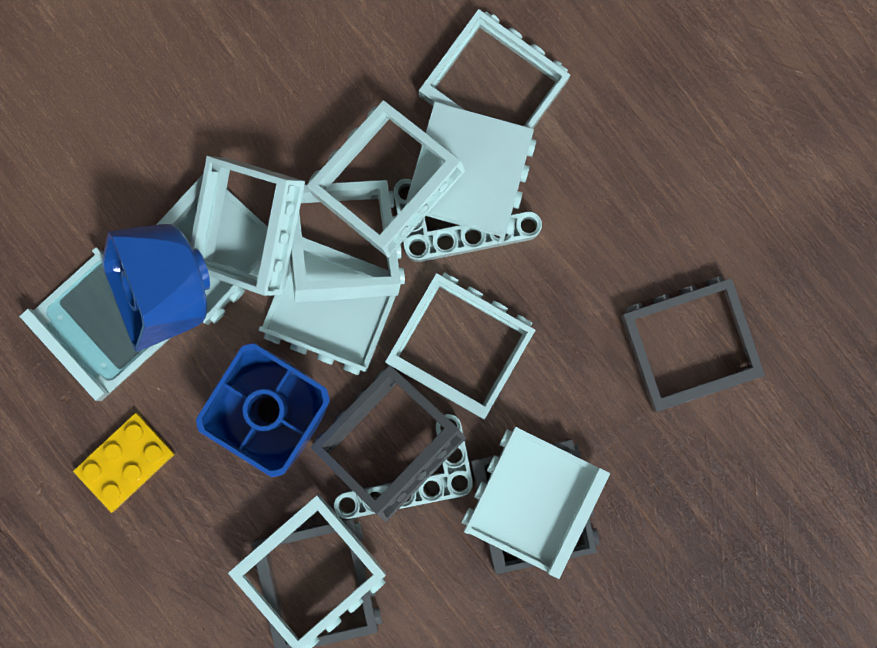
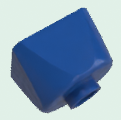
[102,224,210,352]
[196,343,330,477]

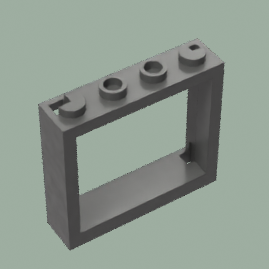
[620,276,765,412]
[310,366,466,522]
[471,439,600,574]
[251,518,383,648]

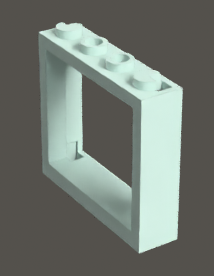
[419,9,570,129]
[306,100,465,258]
[190,156,305,296]
[290,180,405,303]
[385,272,535,419]
[228,494,387,648]

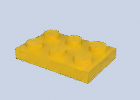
[73,413,176,513]

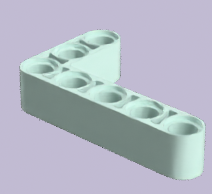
[394,179,542,262]
[334,414,472,519]

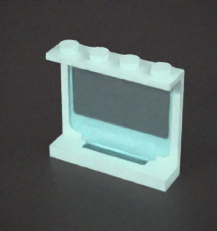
[19,247,169,401]

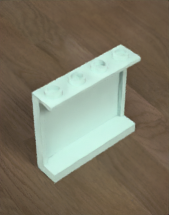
[405,102,537,243]
[156,175,268,325]
[259,237,396,375]
[461,426,610,579]

